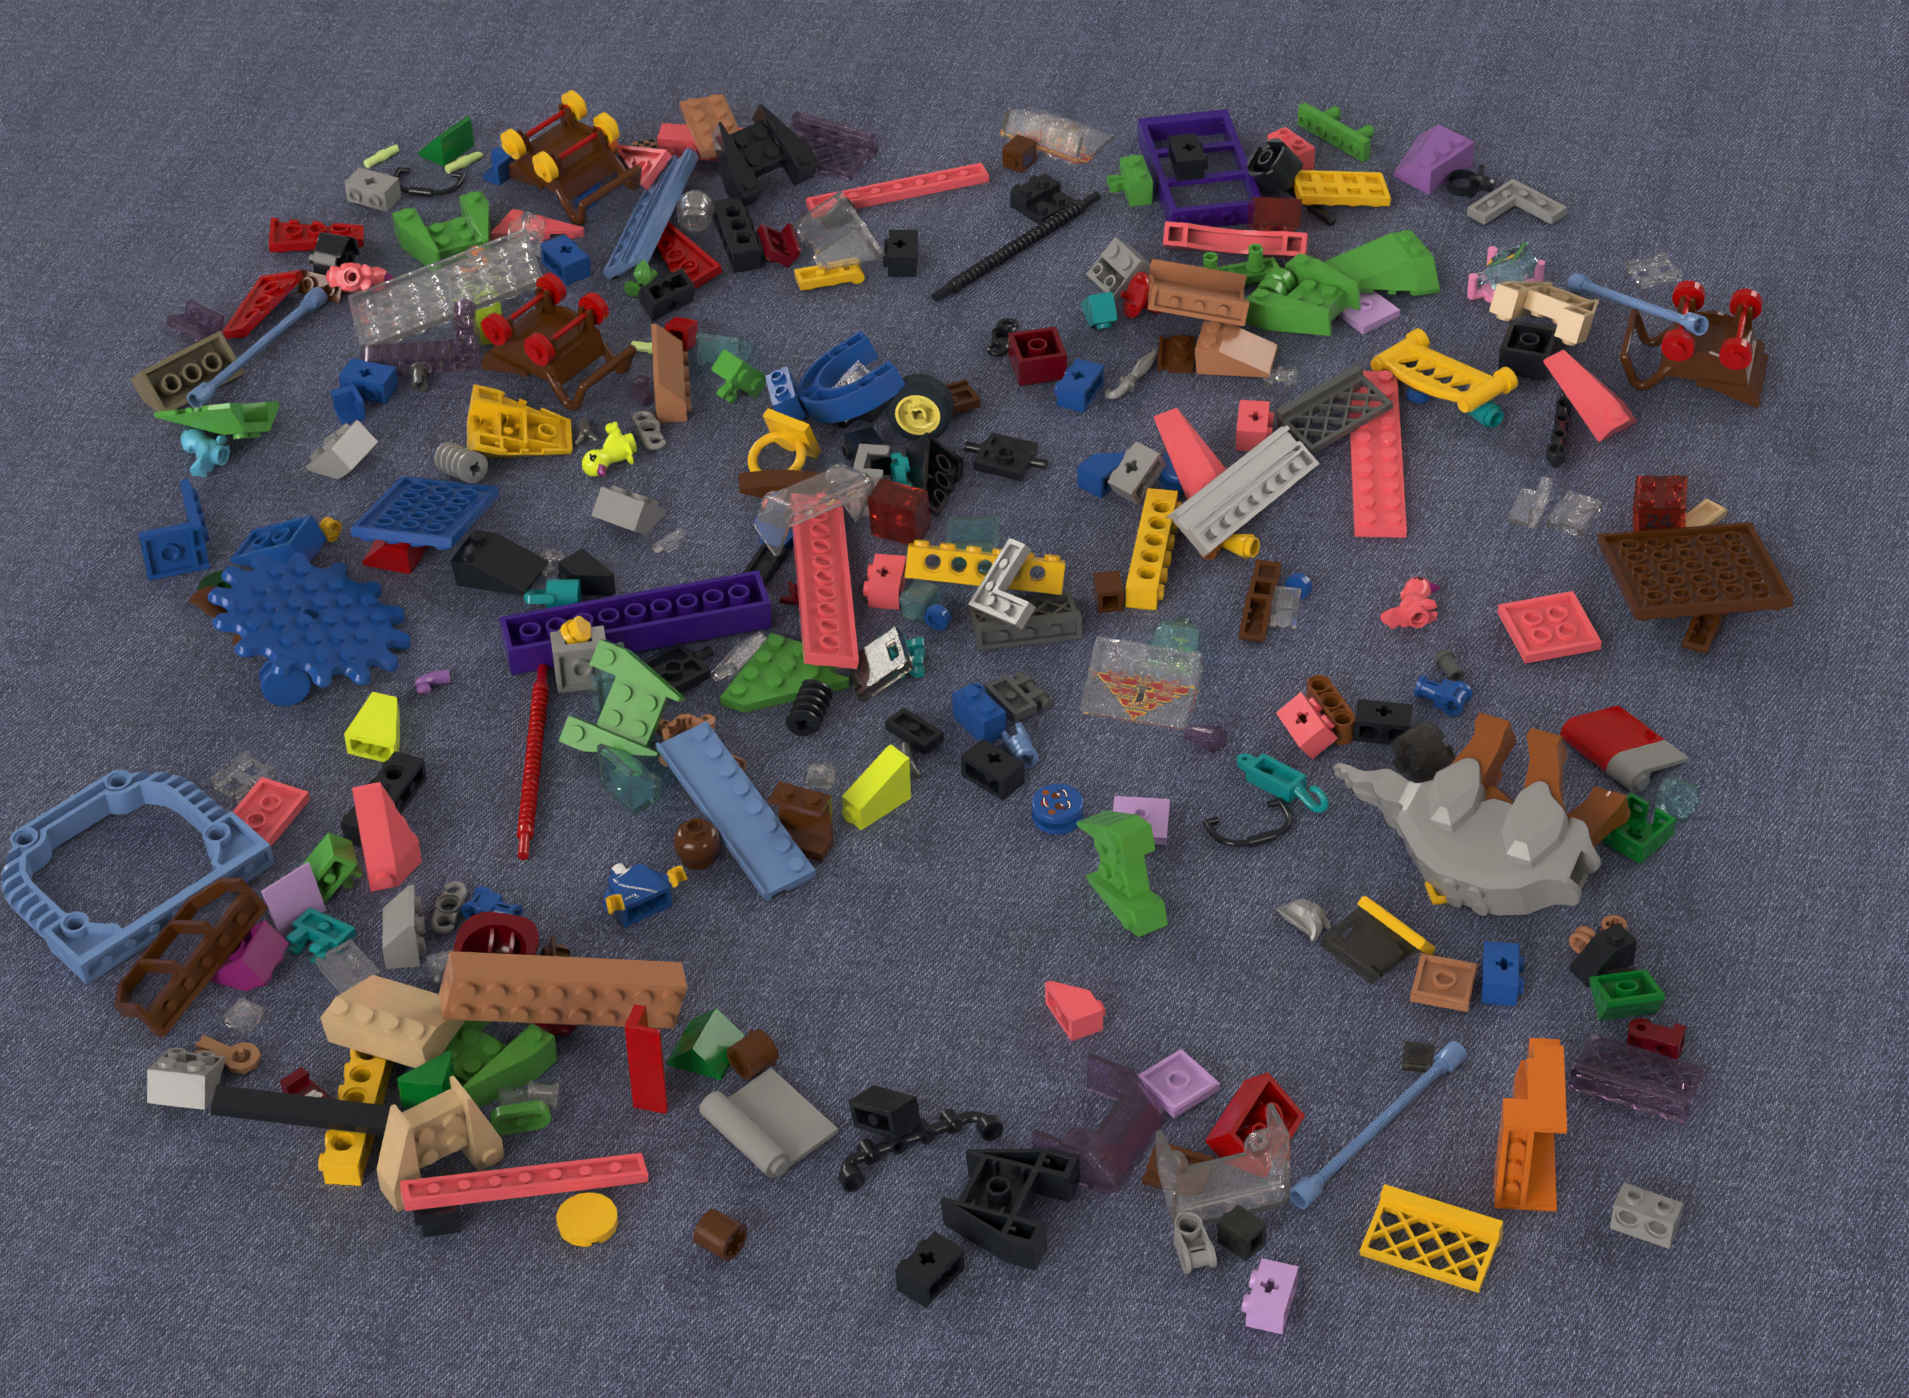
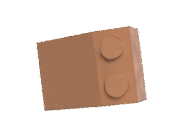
[1195,321,1278,378]

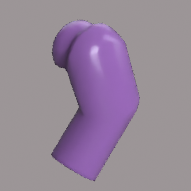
[414,670,451,695]

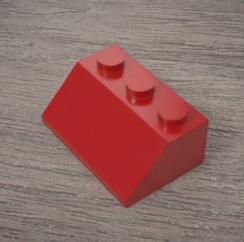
[1205,1072,1305,1178]

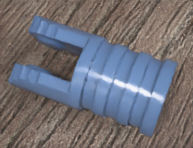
[1001,722,1039,770]

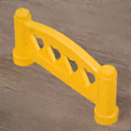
[1370,328,1518,413]

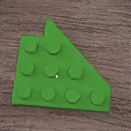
[720,633,850,713]

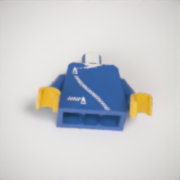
[602,863,688,928]

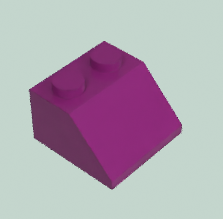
[210,920,289,992]

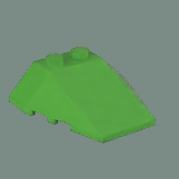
[1324,230,1440,296]
[154,401,279,439]

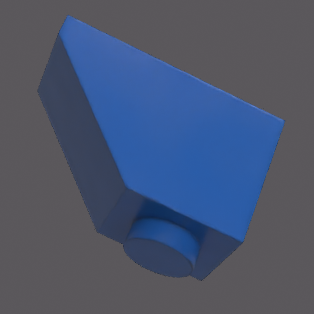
[1077,452,1126,498]

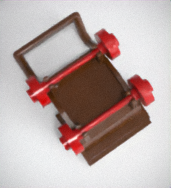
[481,273,636,411]
[1620,281,1769,409]

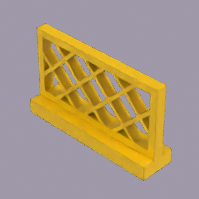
[1360,1184,1503,1293]

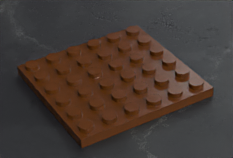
[1597,522,1794,621]

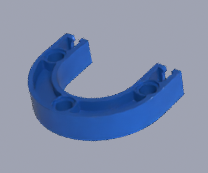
[797,331,906,423]

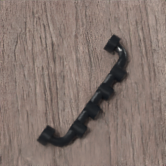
[1546,388,1572,468]
[838,1109,1003,1192]

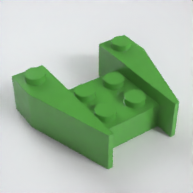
[392,191,491,276]
[1245,253,1361,336]
[559,639,685,756]
[1076,810,1168,937]
[442,1020,558,1108]

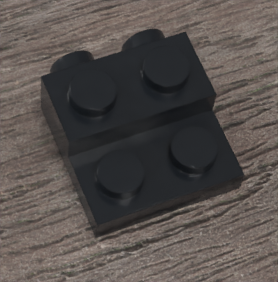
[1010,173,1076,225]

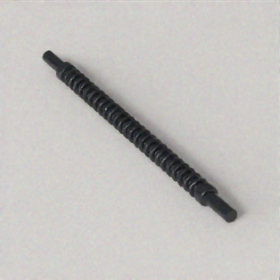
[931,191,1101,302]

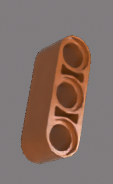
[1306,675,1355,745]

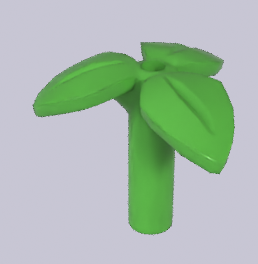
[624,260,658,297]

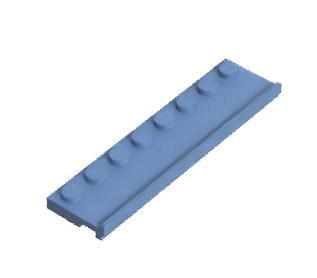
[603,148,699,280]
[655,721,816,902]

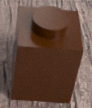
[1002,134,1037,174]
[1093,570,1124,613]

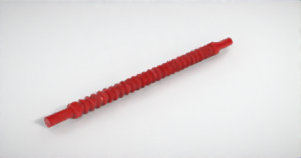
[516,664,549,860]

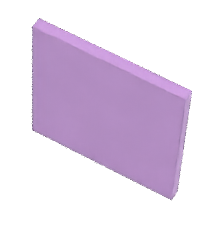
[261,862,326,937]

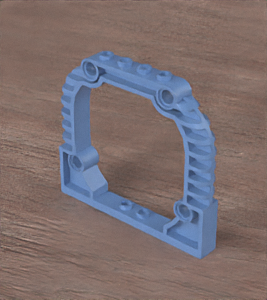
[1,770,275,985]

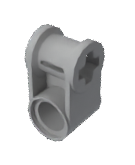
[1173,1212,1217,1274]

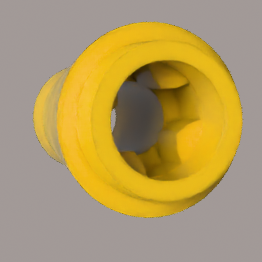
[1220,534,1260,559]

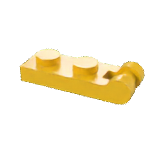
[794,259,865,291]

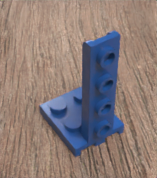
[138,479,210,581]

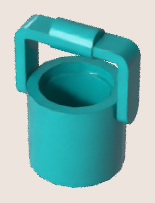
[523,579,581,608]

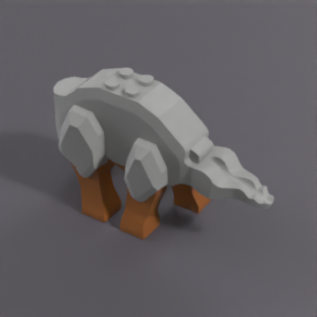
[1333,712,1631,916]

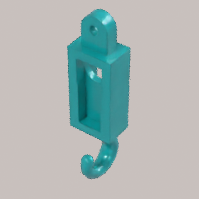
[1237,753,1330,813]

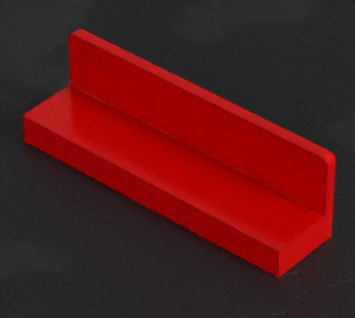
[624,1004,668,1114]

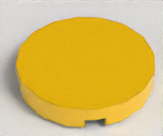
[556,1192,618,1247]

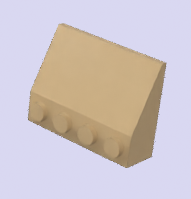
[320,975,465,1068]

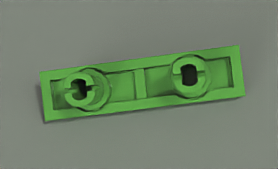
[1297,102,1374,162]
[1203,244,1280,285]

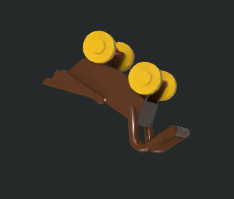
[500,90,642,226]

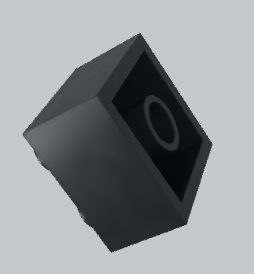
[1498,320,1558,381]

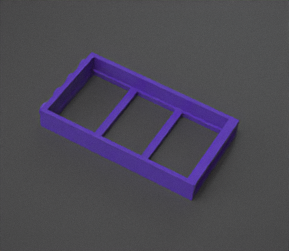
[1137,109,1263,227]

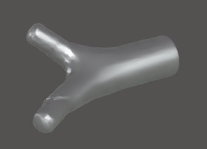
[575,418,599,446]
[900,742,921,777]

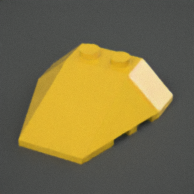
[467,384,573,458]

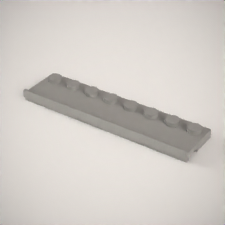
[1167,425,1319,557]

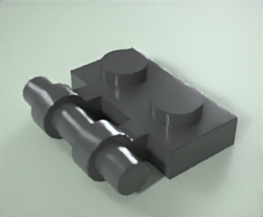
[985,671,1053,723]

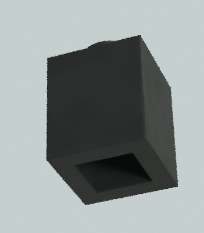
[1217,1204,1267,1261]

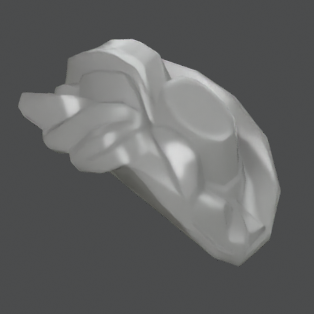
[1276,899,1331,942]

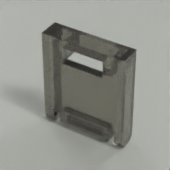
[849,626,914,702]
[1320,907,1412,984]

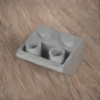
[1086,237,1151,300]
[305,420,378,480]
[591,485,666,535]
[382,885,426,969]
[147,1048,225,1110]

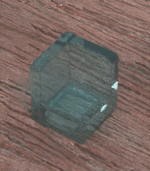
[1654,774,1700,822]

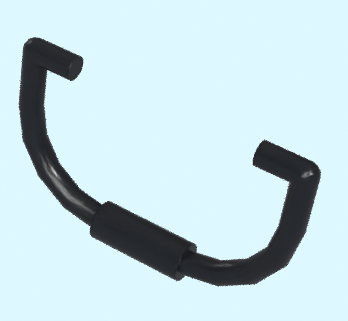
[393,167,466,197]
[1203,798,1293,848]

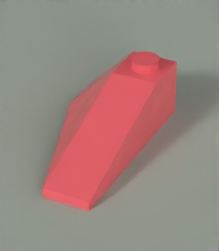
[1543,350,1637,442]
[1154,408,1226,500]
[352,782,422,892]

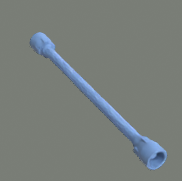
[1567,273,1709,336]
[187,287,328,408]
[1288,1041,1467,1209]

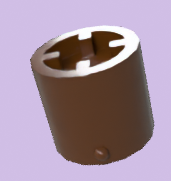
[727,1029,779,1080]
[693,1209,748,1261]

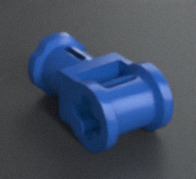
[1414,675,1473,717]
[461,886,523,920]

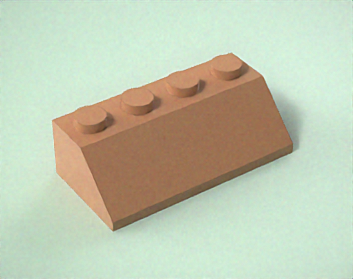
[651,324,691,423]

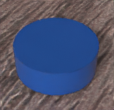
[1285,572,1312,600]
[924,604,952,631]

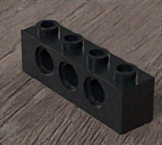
[712,196,765,273]
[341,751,427,847]

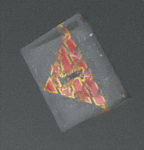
[999,108,1115,167]
[1079,636,1205,731]

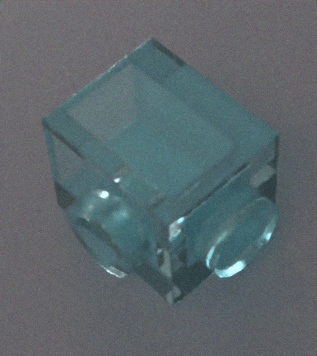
[899,579,940,624]

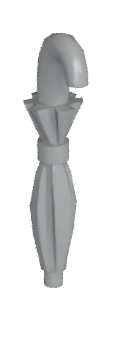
[1104,350,1158,399]

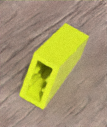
[344,692,400,762]
[842,745,911,830]

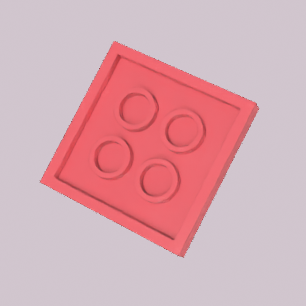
[1497,591,1602,664]

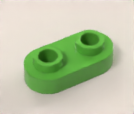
[489,1100,551,1135]

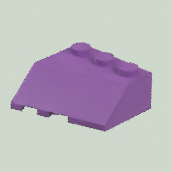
[1393,124,1475,194]

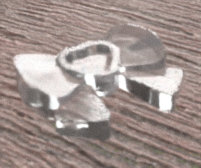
[1263,366,1298,390]
[539,548,565,576]

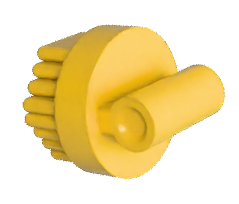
[558,616,592,645]

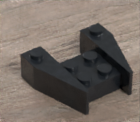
[711,104,820,206]
[941,1149,1081,1270]

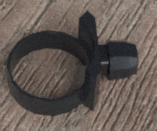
[1446,164,1495,199]

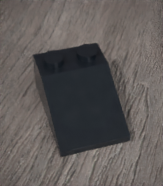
[450,530,548,596]

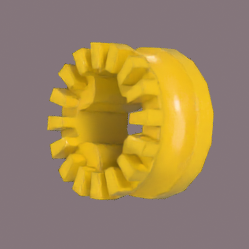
[319,517,342,543]

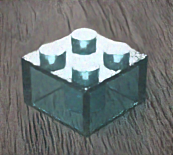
[946,517,1001,572]

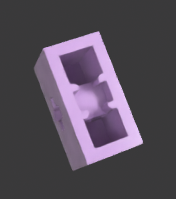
[1241,1258,1299,1334]

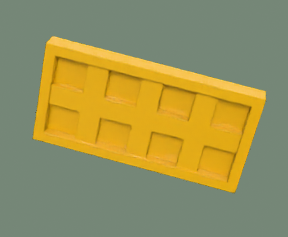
[1292,170,1391,207]

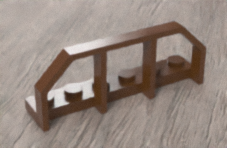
[115,878,269,1037]

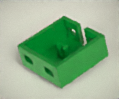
[1602,792,1676,864]

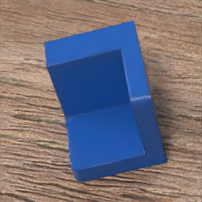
[482,146,515,186]
[330,384,366,425]

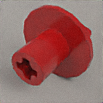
[1120,272,1160,319]

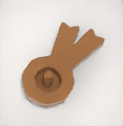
[195,1035,261,1075]

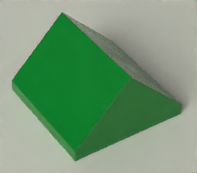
[418,115,474,167]
[1589,969,1665,1021]
[667,1008,745,1080]
[397,1051,456,1108]

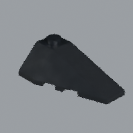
[905,432,963,517]

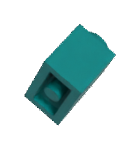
[1081,292,1117,330]

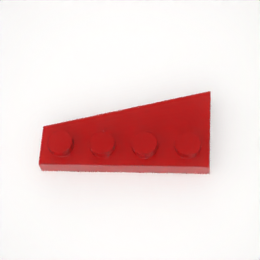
[269,218,365,253]
[656,221,722,289]
[222,270,304,339]

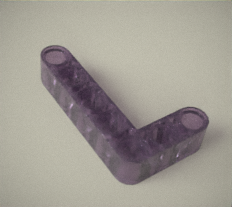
[361,299,481,376]

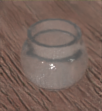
[675,190,715,233]

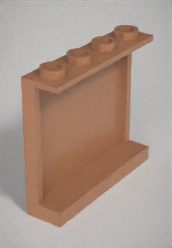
[1148,258,1249,326]

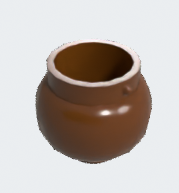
[673,818,720,870]

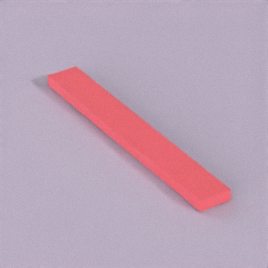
[806,163,989,218]
[400,1153,649,1211]

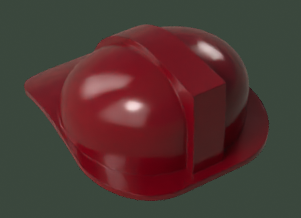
[453,911,539,955]

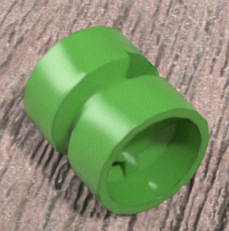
[1256,267,1296,296]

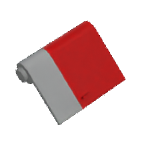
[1560,705,1689,793]

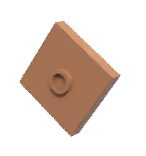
[1410,953,1479,1012]

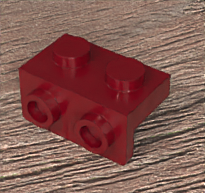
[757,223,801,268]

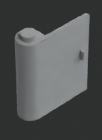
[699,1068,839,1178]

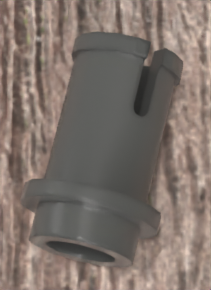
[409,362,428,393]
[1435,649,1465,682]

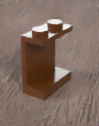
[768,781,834,862]

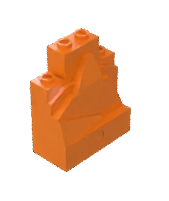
[1493,1038,1567,1212]

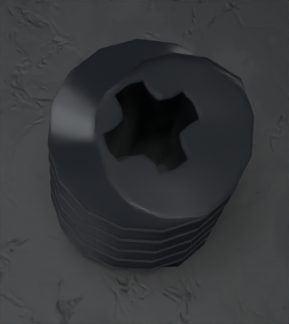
[786,679,833,736]

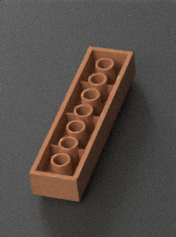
[439,951,687,1029]

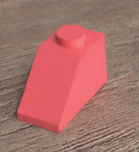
[1045,981,1106,1041]

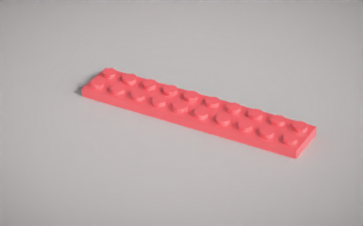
[1349,370,1407,538]
[790,496,859,669]

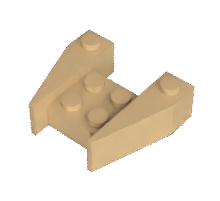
[1489,281,1599,346]
[376,1075,505,1212]

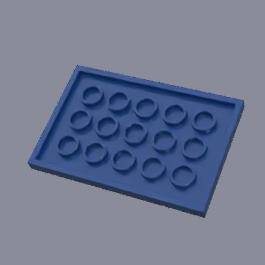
[351,476,499,550]

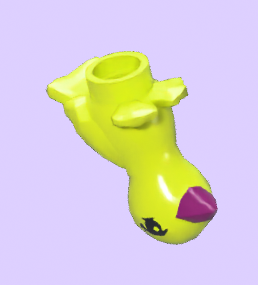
[582,422,637,477]

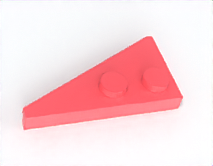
[617,145,672,190]
[490,209,585,241]

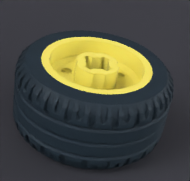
[886,373,954,441]

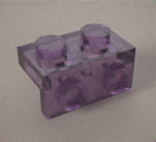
[166,300,225,342]

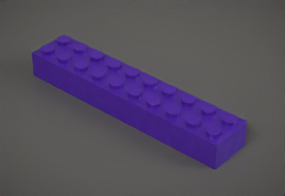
[499,570,772,675]

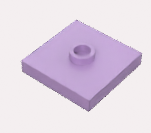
[1338,291,1400,334]
[1113,796,1170,845]
[1135,1049,1220,1118]

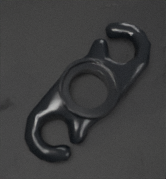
[986,318,1019,357]

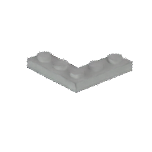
[1467,179,1567,225]
[968,538,1036,630]

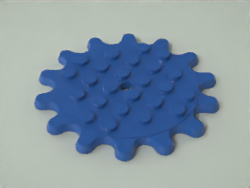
[208,552,411,687]

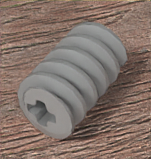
[434,442,488,483]

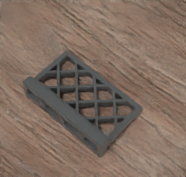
[1276,363,1393,454]
[967,592,1082,651]

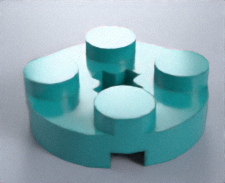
[890,452,914,504]

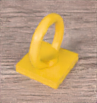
[747,408,822,472]

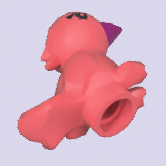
[326,263,395,292]
[1380,576,1440,629]

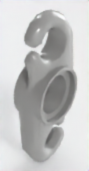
[632,410,667,450]
[431,881,467,934]

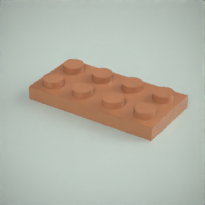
[679,94,739,159]

